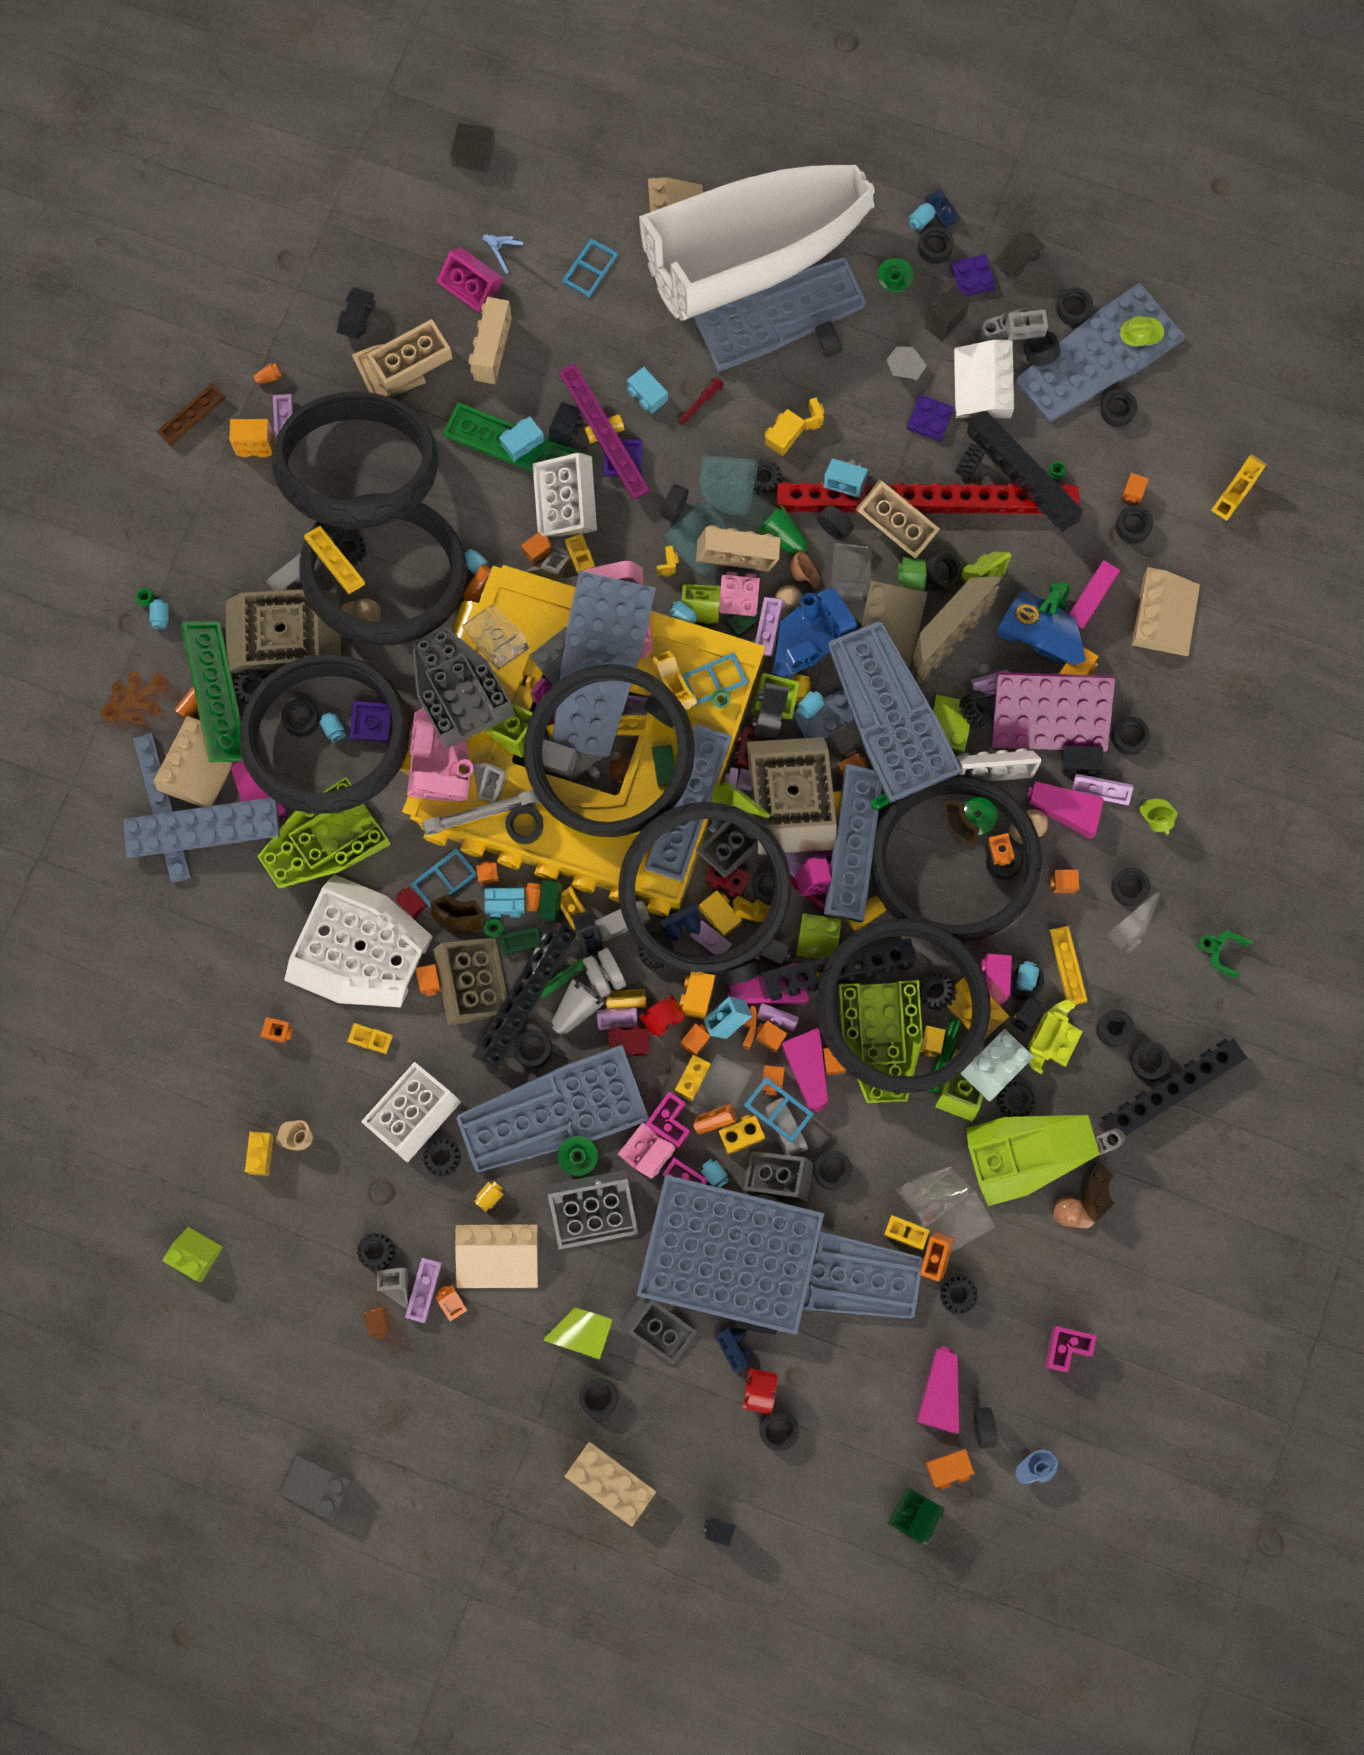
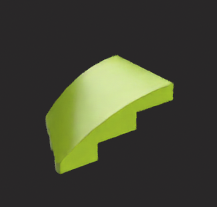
[544,1308,613,1359]

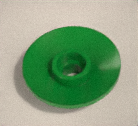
[877,258,914,293]
[964,797,997,836]
[558,1136,598,1176]

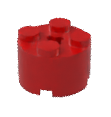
[639,994,685,1038]
[742,1368,778,1414]

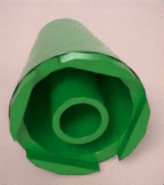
[756,505,808,555]

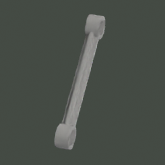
[422,790,540,835]

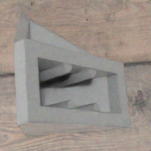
[886,346,927,381]
[525,551,570,582]
[473,763,508,803]
[377,1268,409,1309]

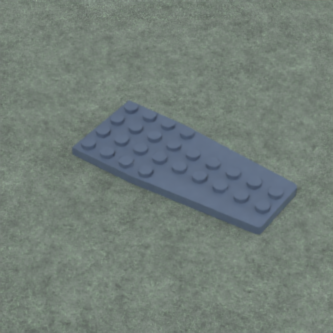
[693,258,866,373]
[1016,282,1186,423]
[552,571,656,757]
[828,622,962,803]
[457,1045,649,1172]
[803,1231,923,1318]

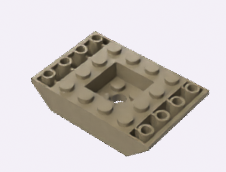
[912,576,1001,685]
[226,589,341,674]
[747,737,836,855]

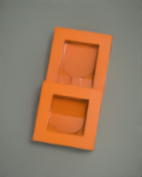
[742,1006,756,1050]

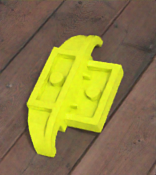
[1027,1000,1082,1074]

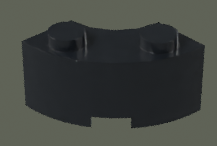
[336,287,376,339]
[751,683,789,741]

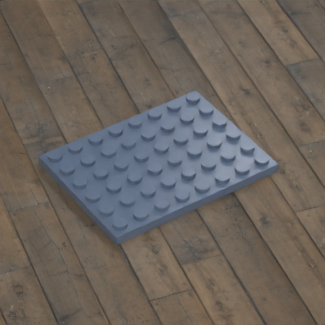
[636,1175,824,1335]

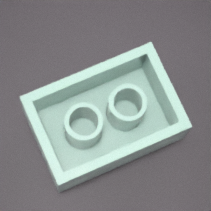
[961,1029,1034,1102]

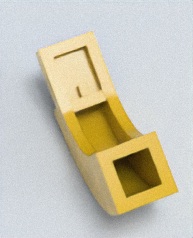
[1211,454,1267,521]
[652,650,697,710]

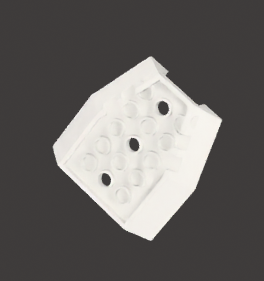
[285,874,433,1008]

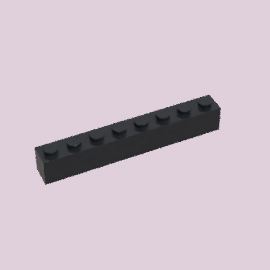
[967,411,1083,532]

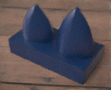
[925,189,959,228]
[659,904,701,940]
[715,1329,753,1373]

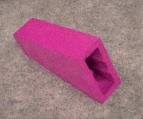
[1069,560,1120,630]
[231,761,289,822]
[1027,781,1104,839]
[726,962,809,1007]
[781,1028,828,1113]
[916,1346,959,1434]

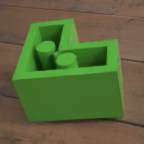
[897,557,926,591]

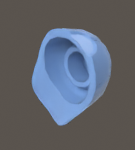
[1016,1450,1058,1484]

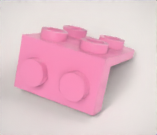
[719,572,760,616]
[617,1123,676,1178]

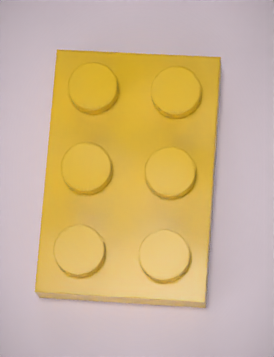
[946,977,1010,1039]

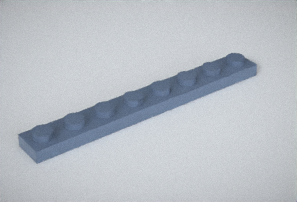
[133,733,192,883]

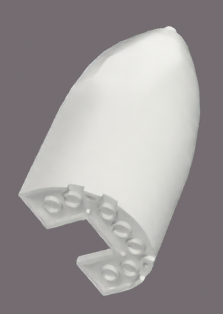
[639,165,875,321]

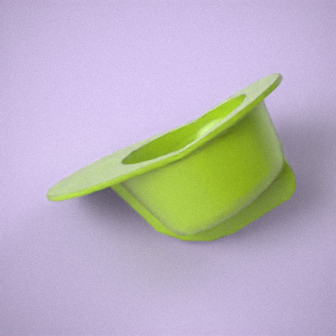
[1120,316,1164,346]
[1140,799,1178,835]

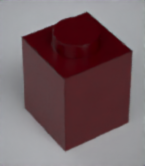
[395,887,427,920]

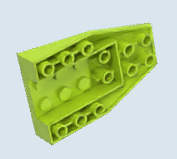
[257,777,391,889]
[838,980,923,1103]

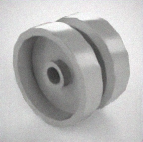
[582,948,626,998]

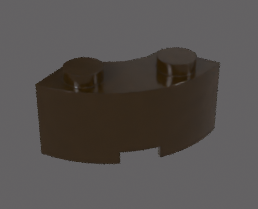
[944,799,980,850]
[431,894,485,931]
[1081,1161,1114,1222]

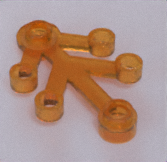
[101,672,168,725]

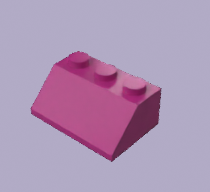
[436,247,504,313]
[979,954,1012,1006]

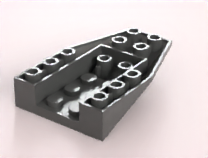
[412,628,515,749]

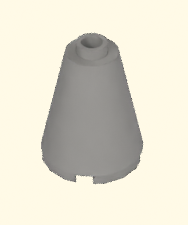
[552,979,604,1035]

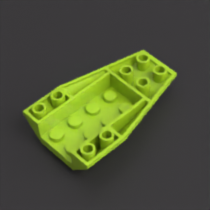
[966,1115,1100,1206]

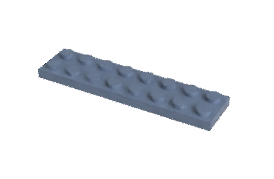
[645,724,732,883]
[824,764,882,923]
[123,798,280,858]

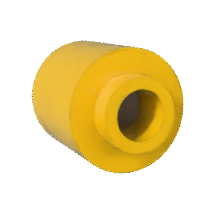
[793,675,811,705]
[474,1181,504,1212]

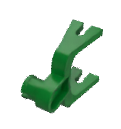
[1039,581,1071,615]
[1197,931,1253,979]

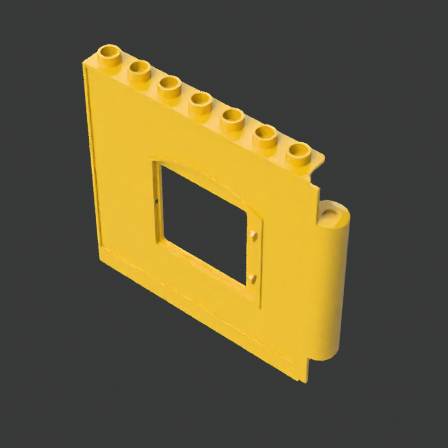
[400,565,766,917]

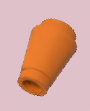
[253,363,283,385]
[525,883,542,912]

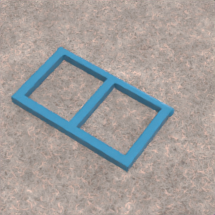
[562,238,619,298]
[682,653,748,706]
[411,848,477,910]
[744,1077,813,1143]

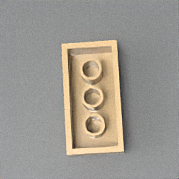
[469,297,512,384]
[367,319,452,393]
[856,480,940,559]
[696,526,780,572]
[564,1442,657,1527]

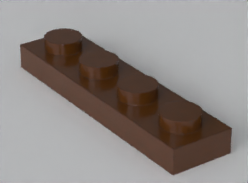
[157,383,226,446]

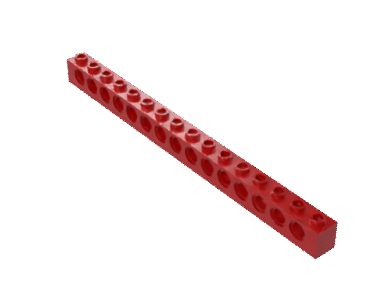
[777,482,1079,514]

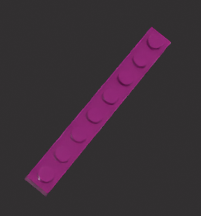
[559,363,650,501]

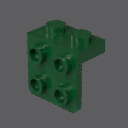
[887,1487,944,1545]

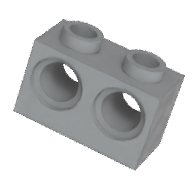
[1005,310,1048,340]

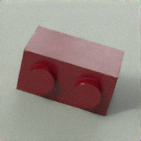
[608,1026,649,1057]

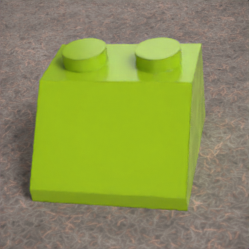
[681,584,721,624]
[751,673,800,719]
[485,703,533,757]
[796,914,842,959]
[162,1227,223,1283]

